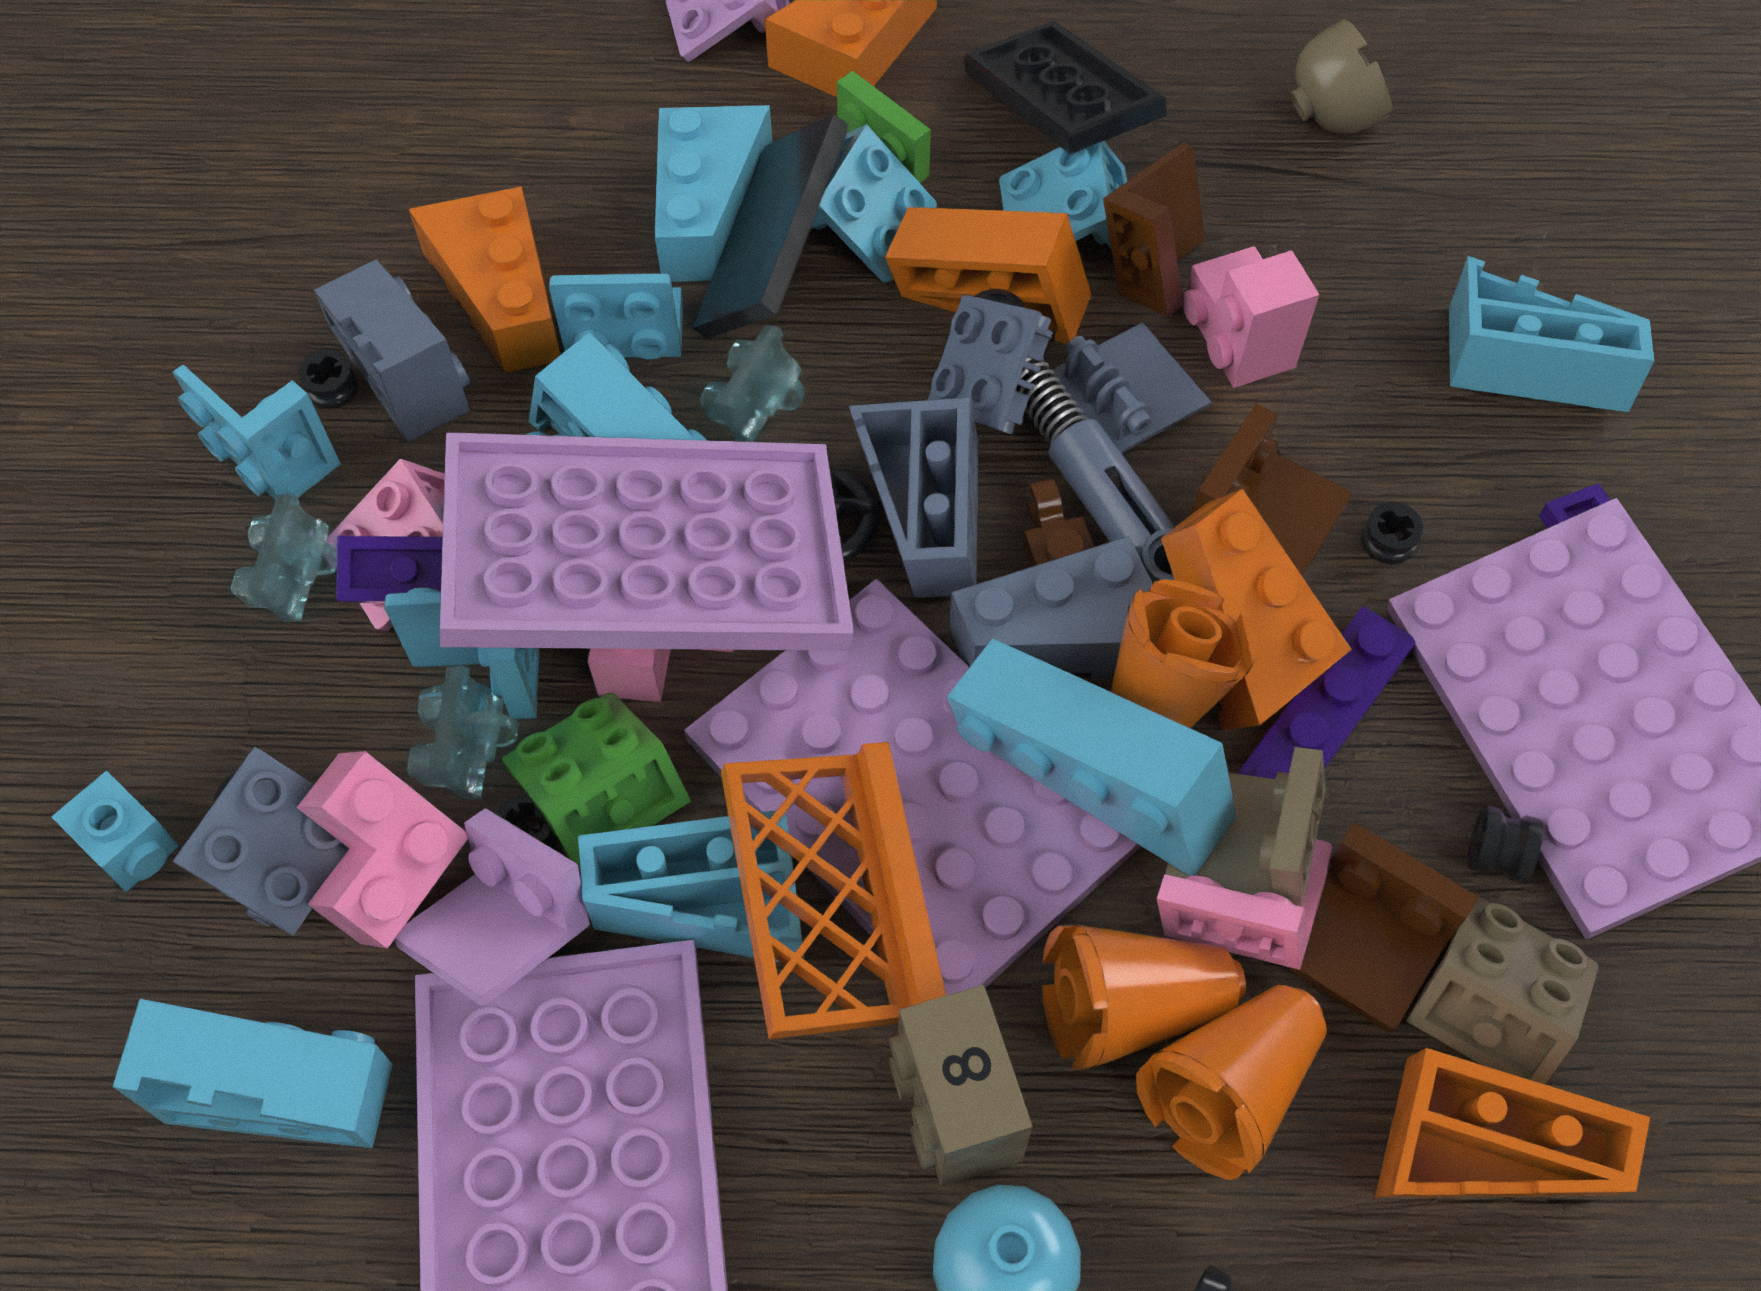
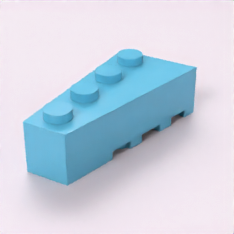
[947,638,1237,876]

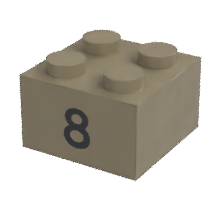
[889,984,1033,1187]

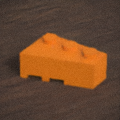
[408,186,561,373]
[885,207,1092,344]

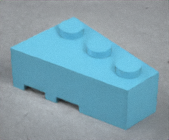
[1449,256,1654,412]
[578,810,804,963]
[112,999,393,1148]

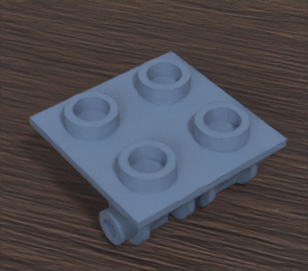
[928,294,1053,435]
[1048,322,1211,453]
[172,746,349,936]

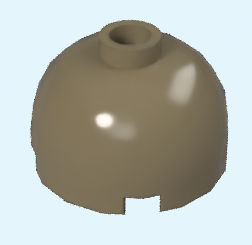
[1290,19,1392,135]

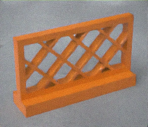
[721,742,946,1039]

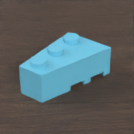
[655,105,772,282]
[528,332,707,441]

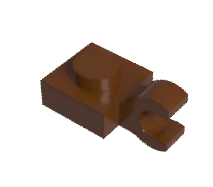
[1023,478,1095,567]

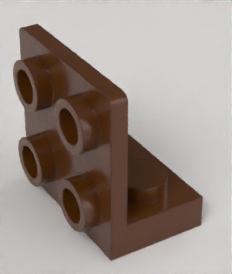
[1103,143,1205,317]
[1191,403,1352,577]
[1284,822,1479,1032]

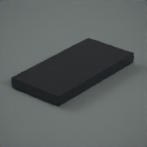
[963,21,1167,154]
[692,113,848,339]

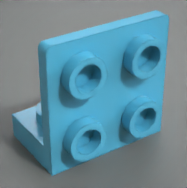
[810,124,937,283]
[999,141,1127,248]
[549,274,683,359]
[173,364,341,508]
[385,588,539,719]

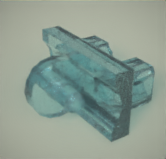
[700,325,806,442]
[230,494,337,622]
[407,665,519,800]

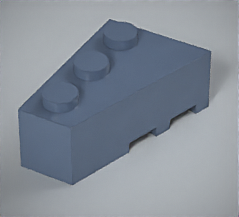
[314,259,470,443]
[849,398,979,598]
[949,536,1153,679]

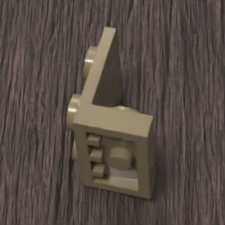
[1165,747,1326,907]
[1407,895,1599,1084]

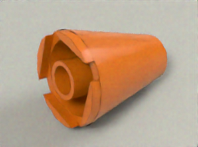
[1111,579,1259,728]
[1042,924,1246,1070]
[1136,985,1327,1180]

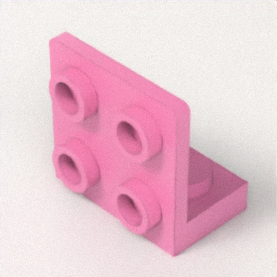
[324,459,445,631]
[1157,839,1333,970]

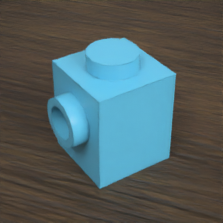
[52,770,179,892]

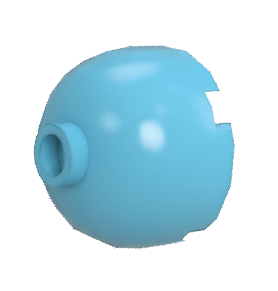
[933,1184,1081,1291]

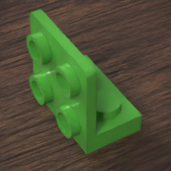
[837,71,931,183]
[502,693,691,872]

